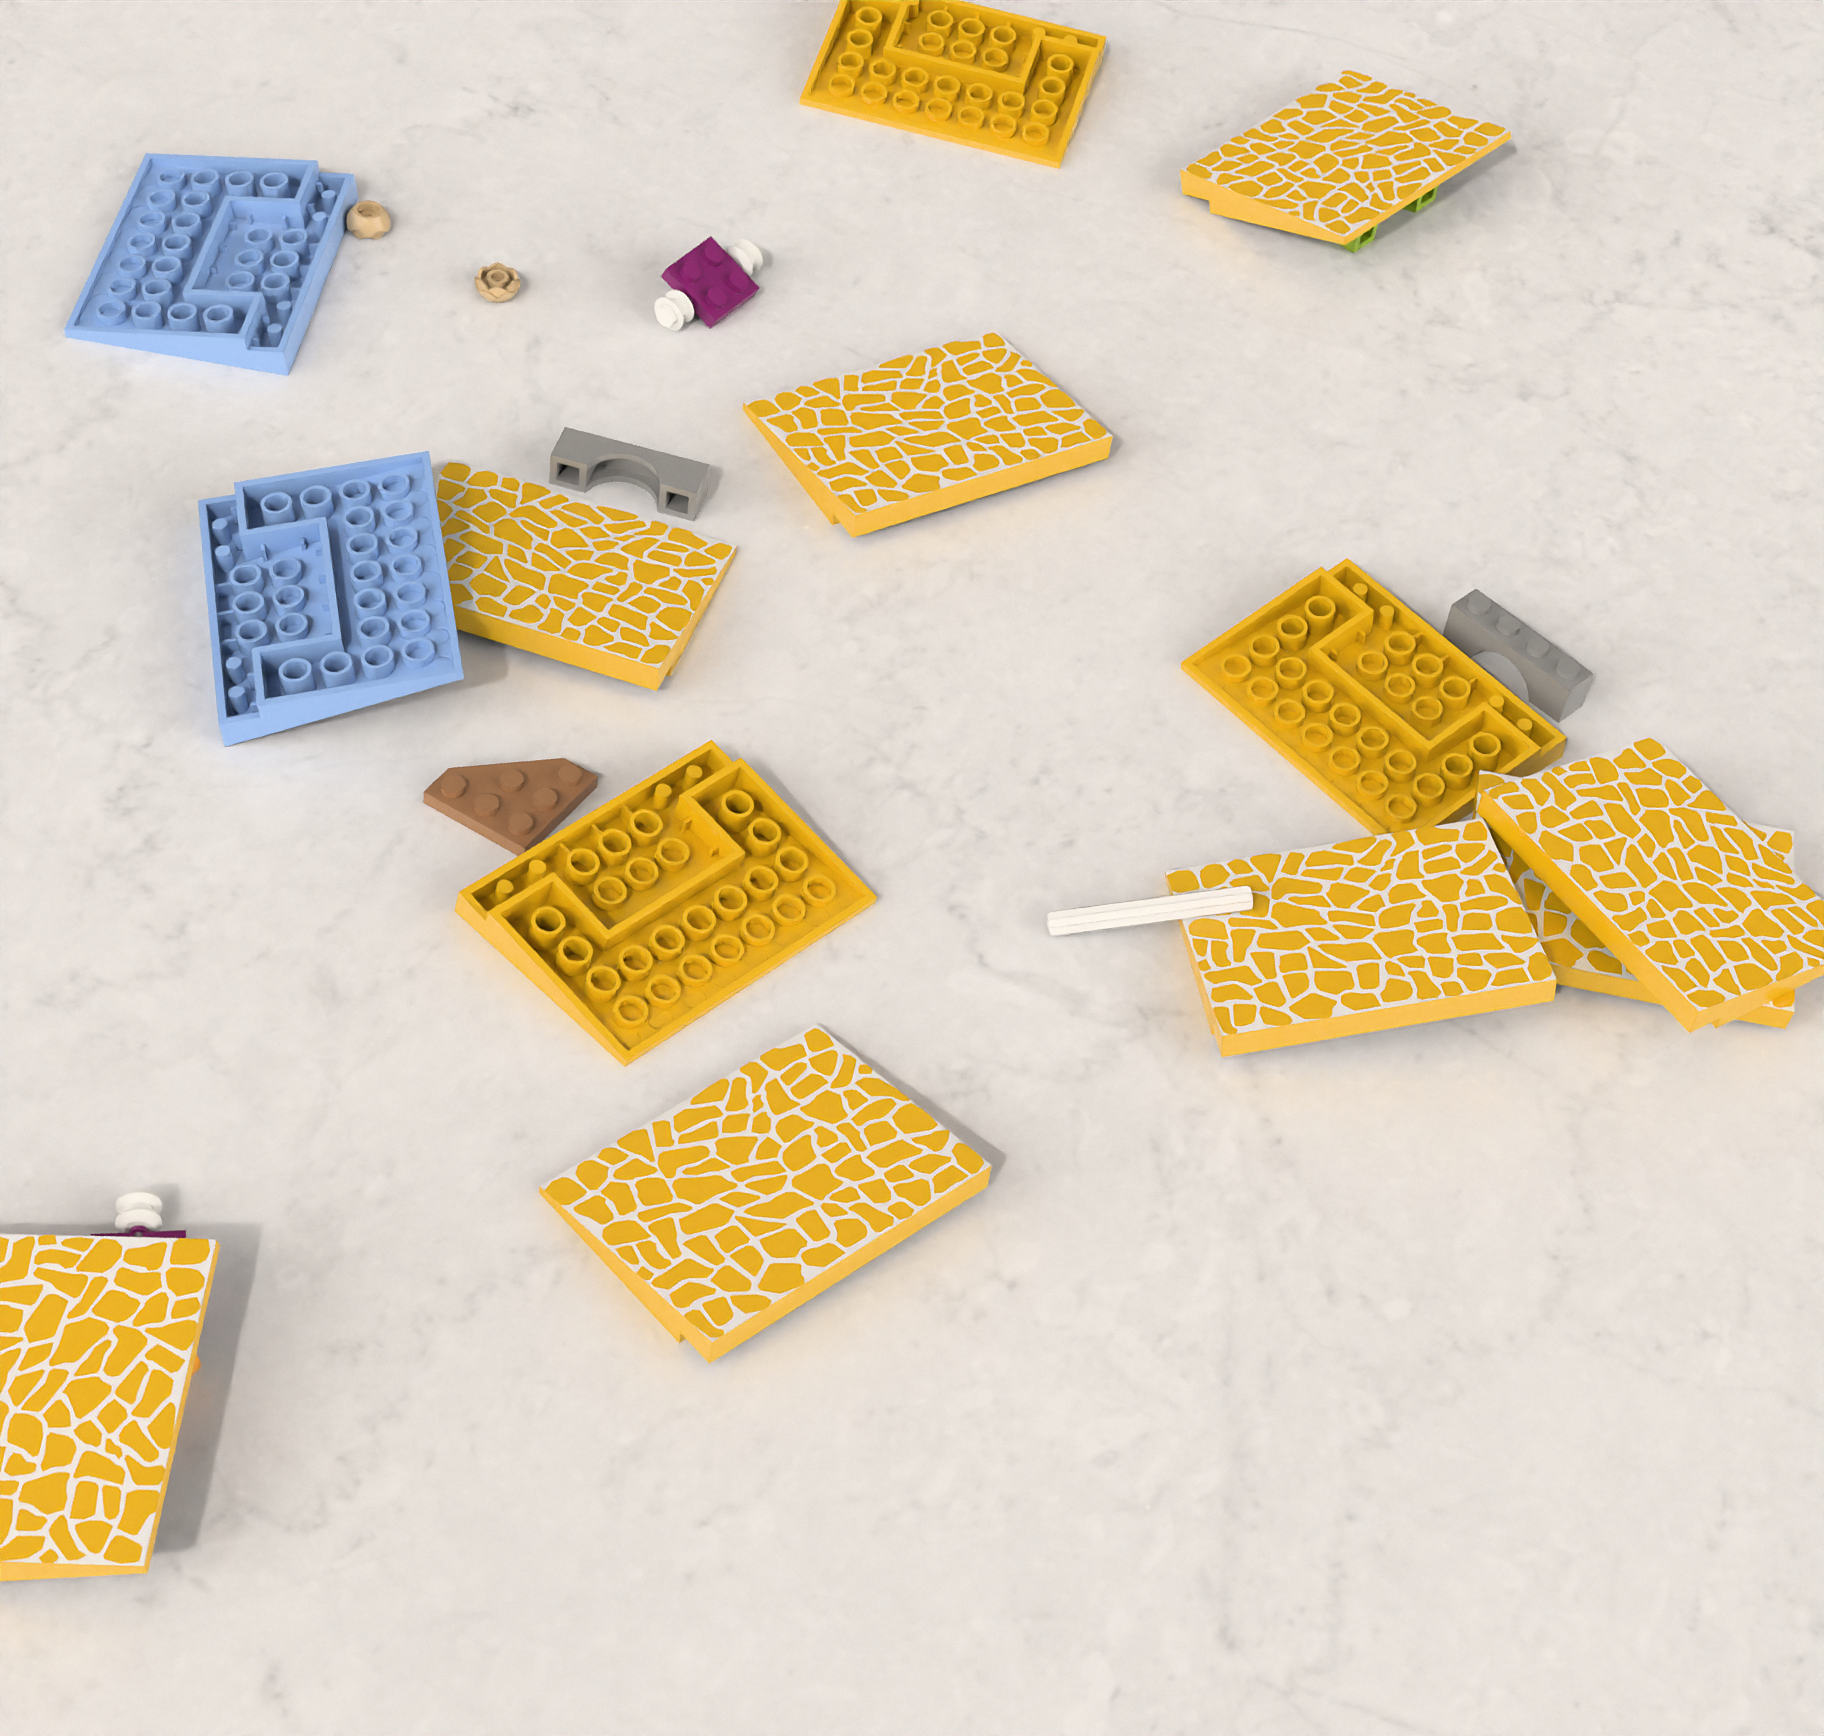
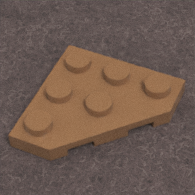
[423,758,598,856]

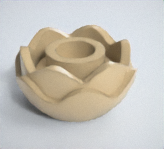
[346,200,391,240]
[474,262,521,303]

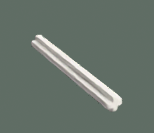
[1047,886,1253,936]

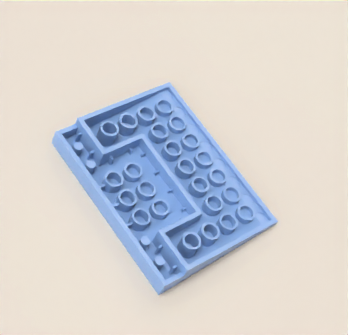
[64,153,358,376]
[198,451,464,747]

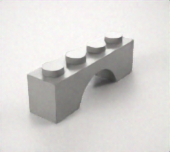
[549,427,710,521]
[1442,589,1593,723]

